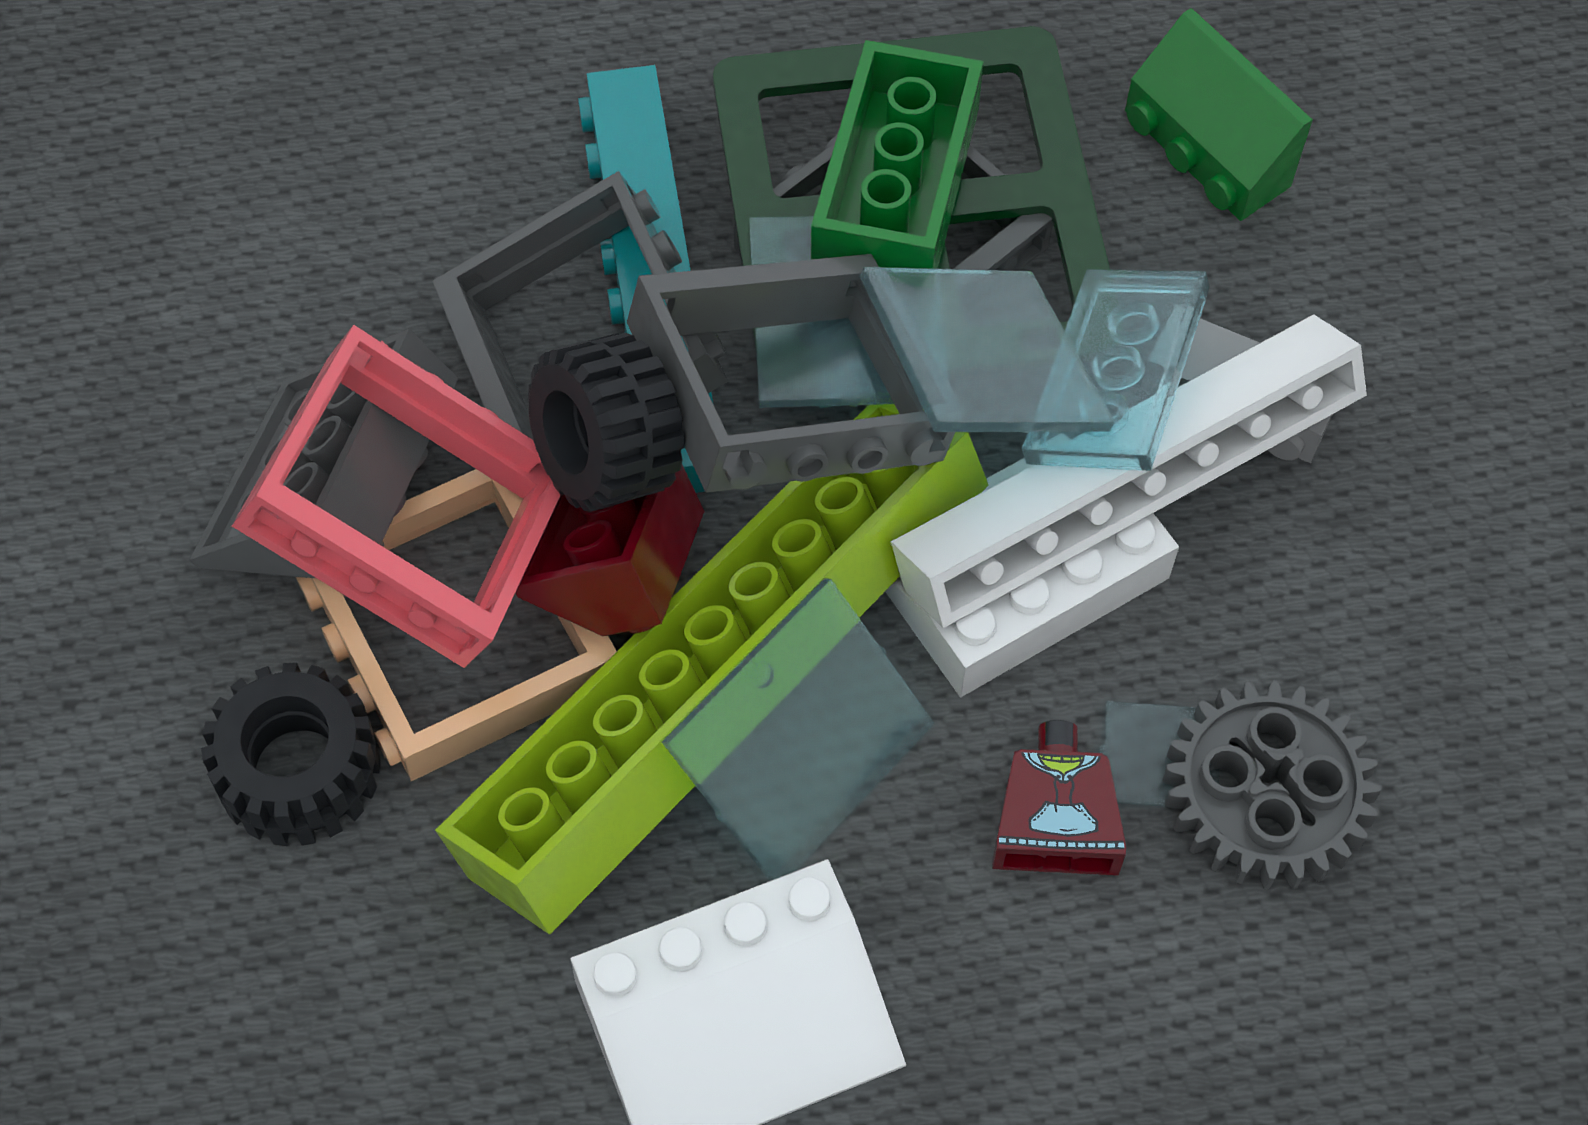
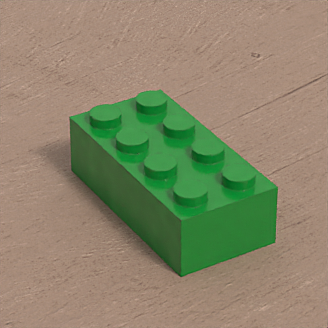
[811,40,983,294]

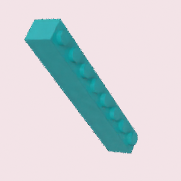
[578,65,714,493]

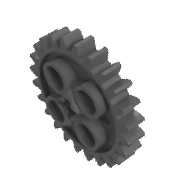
[1162,680,1382,890]

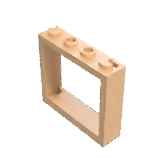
[296,469,617,781]

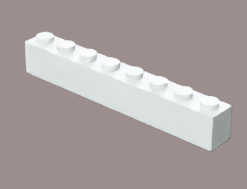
[891,314,1367,628]

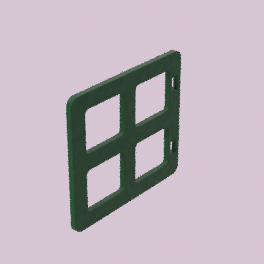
[713,26,1126,401]

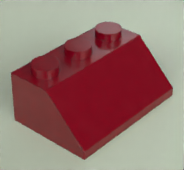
[515,464,705,636]

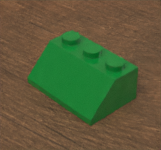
[1125,8,1313,221]

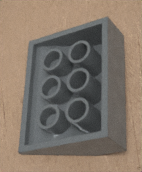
[189,328,458,579]

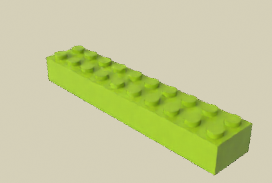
[435,397,989,935]

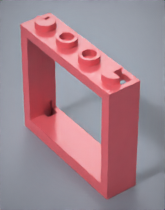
[232,325,561,668]

